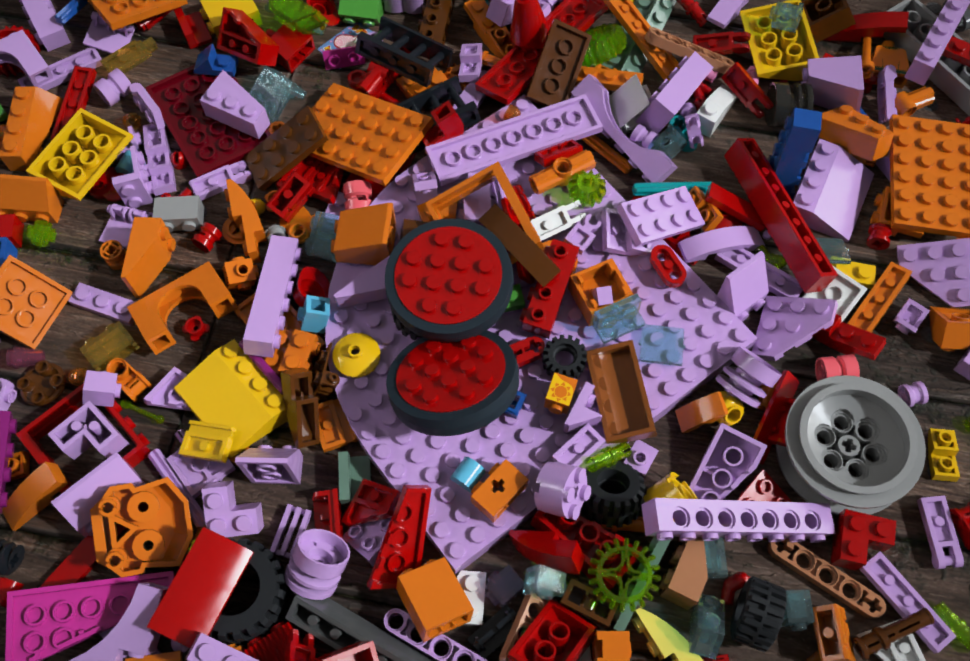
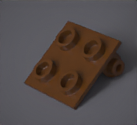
[312,343,340,401]

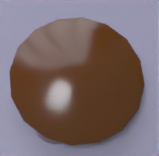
[17,360,66,406]

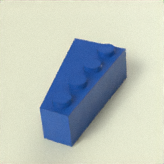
[768,108,822,199]

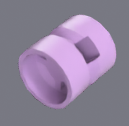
[93,68,131,107]

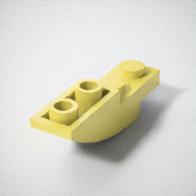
[632,607,703,661]

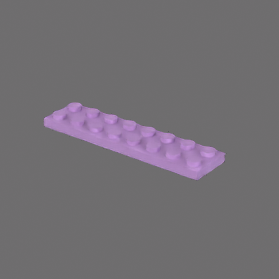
[425,94,603,186]

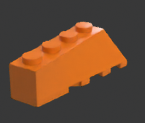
[0,86,64,171]

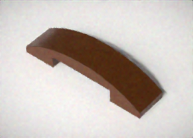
[478,204,561,288]

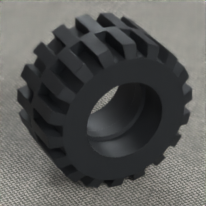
[581,460,645,528]
[730,576,787,652]

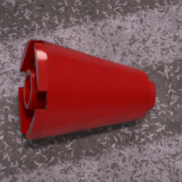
[510,0,549,51]

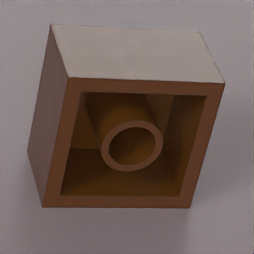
[801,0,856,43]

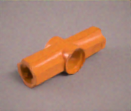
[529,150,596,195]

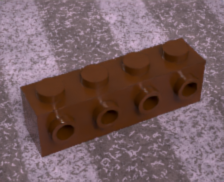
[418,0,455,45]

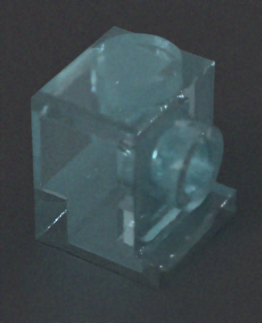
[769,1,804,33]
[652,124,688,160]
[522,564,567,600]

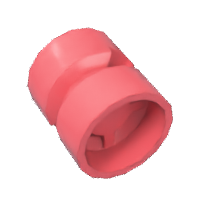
[343,180,373,210]
[815,354,860,381]

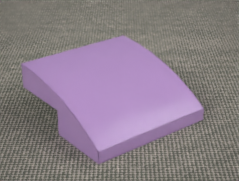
[601,208,651,255]

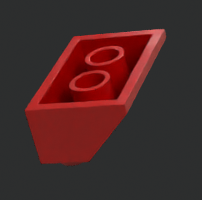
[507,598,596,661]

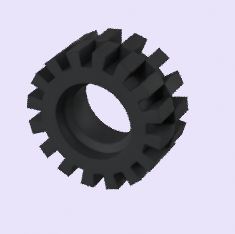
[542,335,587,378]

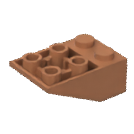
[659,520,708,610]

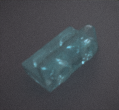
[592,293,645,344]
[704,537,728,579]

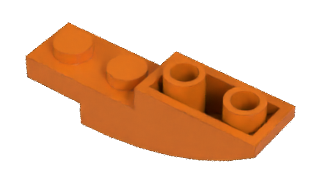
[463,0,516,58]
[224,179,267,264]

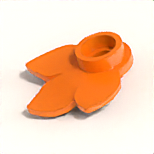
[280,206,323,244]

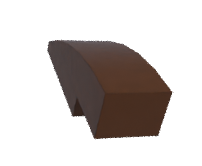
[281,368,320,449]

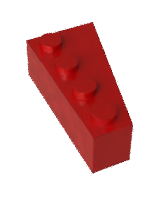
[530,510,645,595]

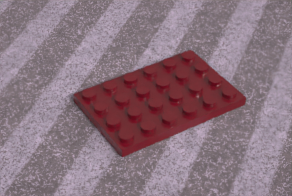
[145,65,271,177]

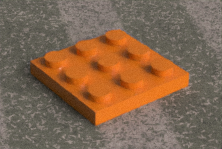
[0,255,73,350]

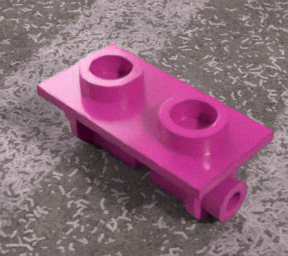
[322,46,366,70]

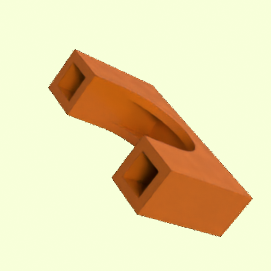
[127,261,238,355]

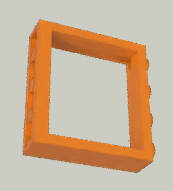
[425,162,544,264]

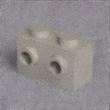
[153,195,204,232]

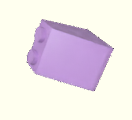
[801,55,864,112]

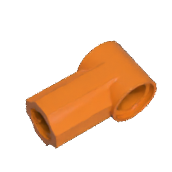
[895,86,935,116]

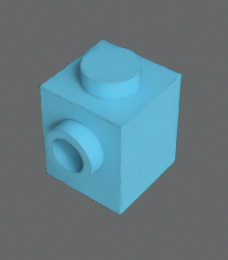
[297,295,330,334]

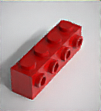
[519,239,580,339]

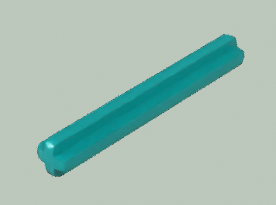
[632,181,714,196]

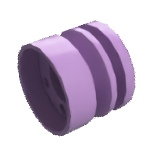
[715,345,782,408]
[284,529,350,600]

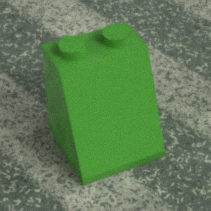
[338,0,385,27]

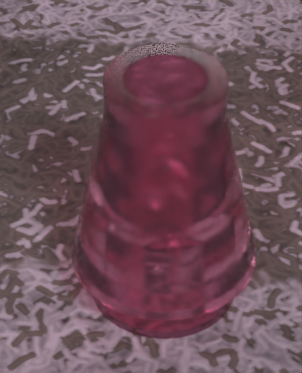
[6,346,45,369]

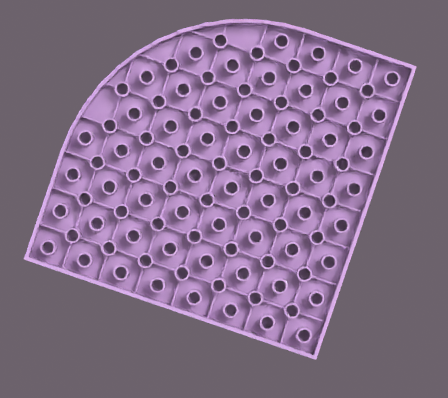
[325,95,757,575]

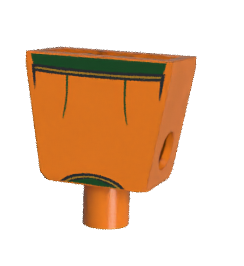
[871,40,909,89]

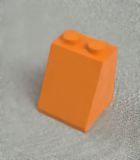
[331,203,397,265]

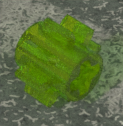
[26,220,57,247]

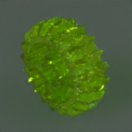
[582,23,627,67]
[588,538,661,613]

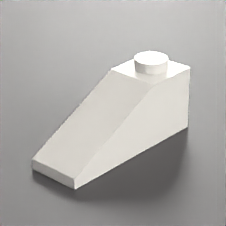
[697,84,738,138]

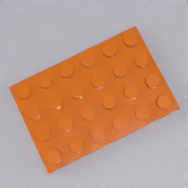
[309,83,434,186]
[889,114,970,238]

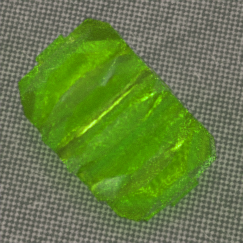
[568,169,606,208]

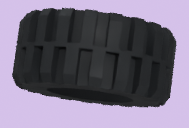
[209,538,290,645]

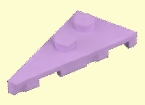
[144,367,191,411]

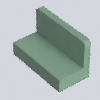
[338,451,371,506]

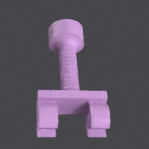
[679,102,704,149]

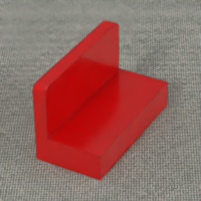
[173,7,213,49]

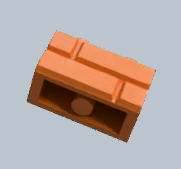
[810,604,856,661]

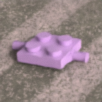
[166,429,236,499]

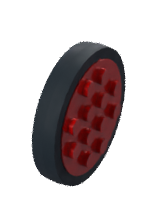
[385,218,514,342]
[386,330,519,436]

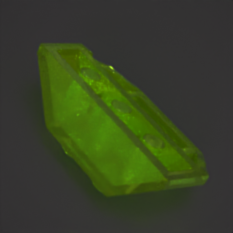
[268,0,329,35]

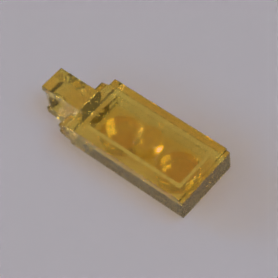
[100,37,158,73]

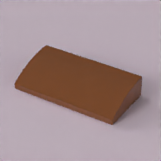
[587,340,657,444]

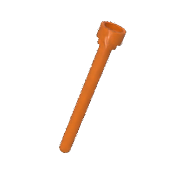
[862,37,875,79]

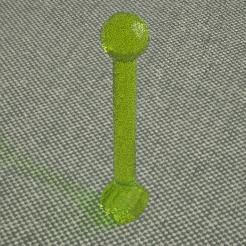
[120,399,165,424]

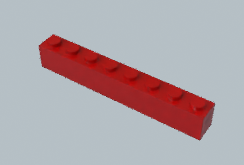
[724,138,838,293]

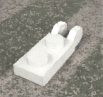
[531,200,586,241]

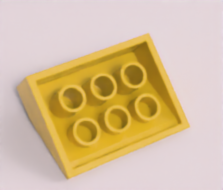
[739,0,819,81]
[26,108,134,201]
[174,339,288,458]

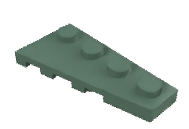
[612,536,671,631]

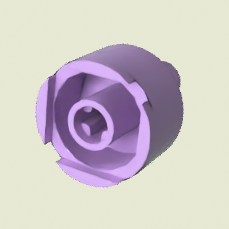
[534,461,591,520]

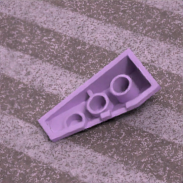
[689,423,767,500]

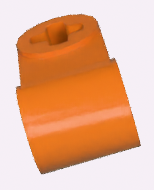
[106,358,153,402]

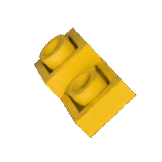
[928,428,960,482]

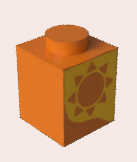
[544,372,578,414]

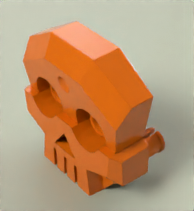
[90,477,193,578]

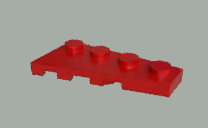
[367,485,432,590]

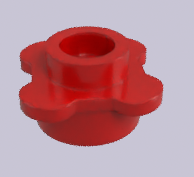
[182,316,210,342]

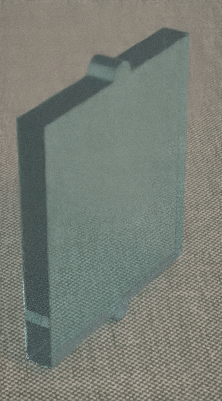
[816,238,851,264]
[638,324,686,366]

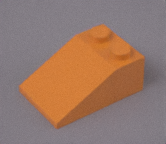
[121,217,176,298]

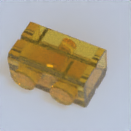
[79,321,140,372]

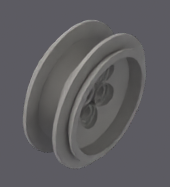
[776,375,926,516]

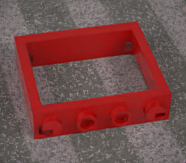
[16,383,151,494]

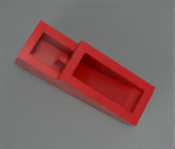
[508,530,585,575]

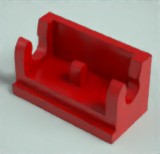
[313,488,344,540]

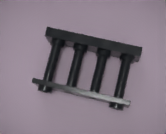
[355,16,454,87]
[397,76,481,156]

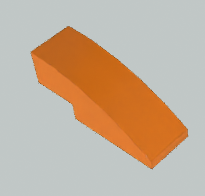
[2,462,69,531]

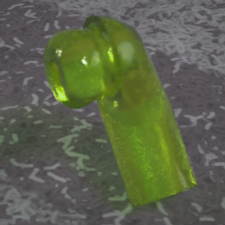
[754,245,787,269]

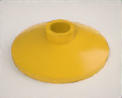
[332,333,381,378]

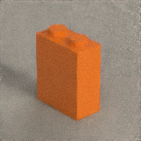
[396,557,474,643]

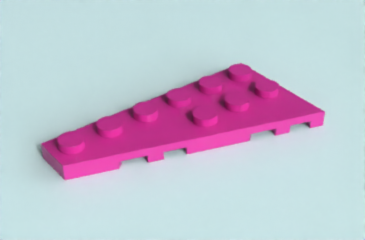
[5,571,175,661]

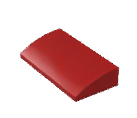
[147,527,254,648]

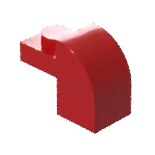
[422,100,464,146]

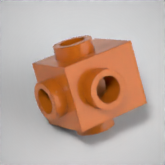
[222,256,259,291]

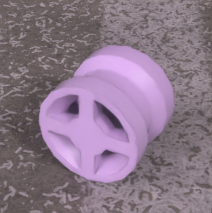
[898,381,929,407]

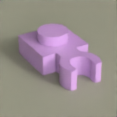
[563,214,602,255]

